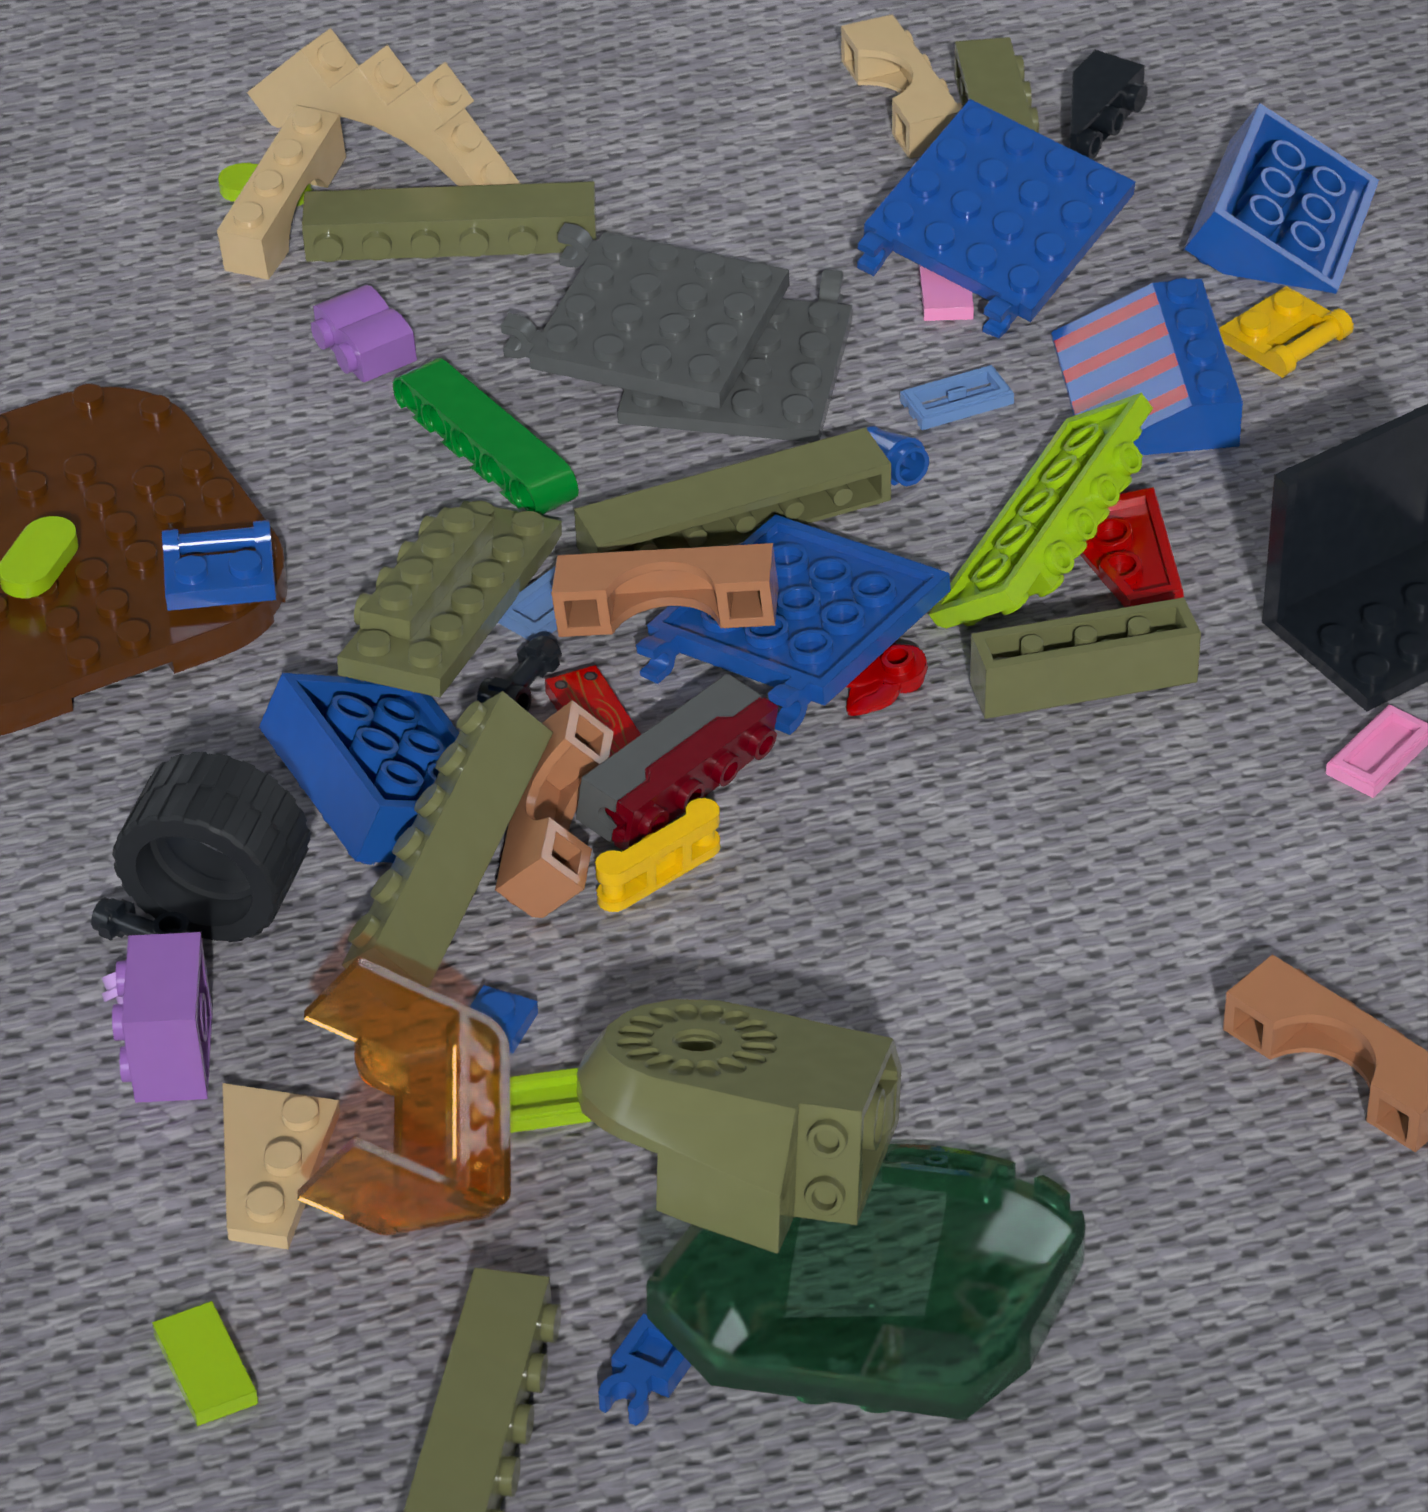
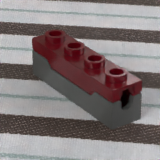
[576,674,778,851]

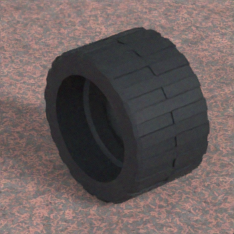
[112,752,310,942]

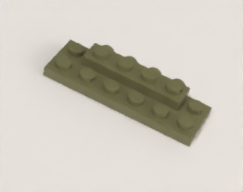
[337,500,562,698]

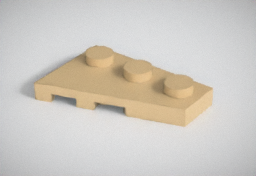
[222,1083,340,1250]

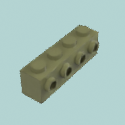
[970,597,1201,719]

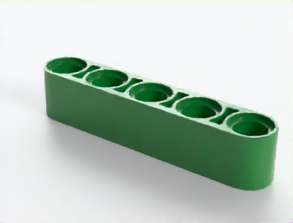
[392,358,579,515]

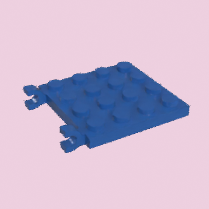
[857,99,1136,339]
[636,514,951,735]

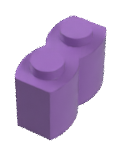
[311,285,417,382]

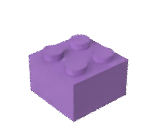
[112,932,213,1103]

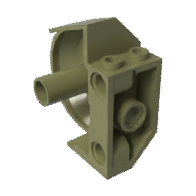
[577,999,902,1253]

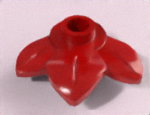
[846,642,928,716]

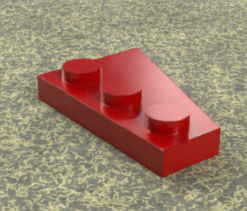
[1081,487,1184,607]

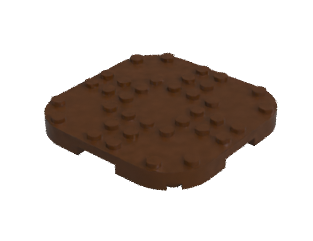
[0,384,288,736]

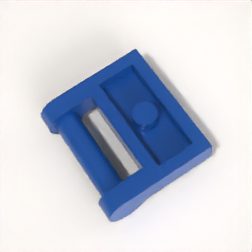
[162,520,276,611]

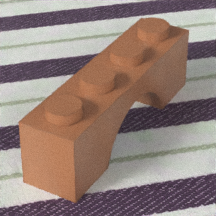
[551,543,778,637]
[495,700,614,918]
[1223,954,1428,1152]

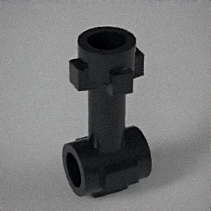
[477,636,562,712]
[91,897,192,940]

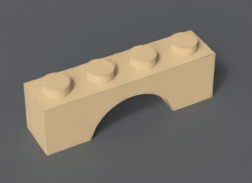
[841,14,963,159]
[217,105,346,280]

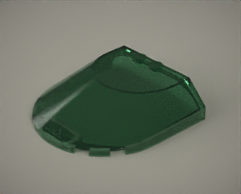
[646,1144,1086,1420]

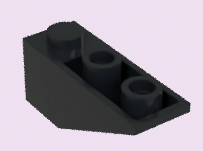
[1070,50,1148,159]

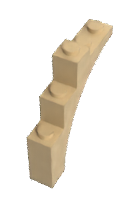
[247,28,521,186]

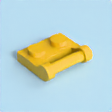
[1219,286,1354,378]

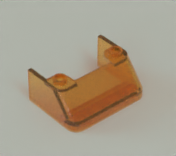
[297,956,511,1236]

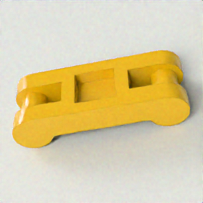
[595,798,720,912]

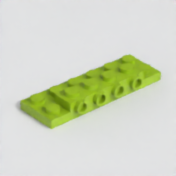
[928,392,1153,629]

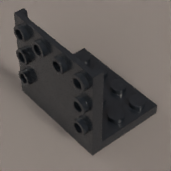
[1262,404,1428,712]

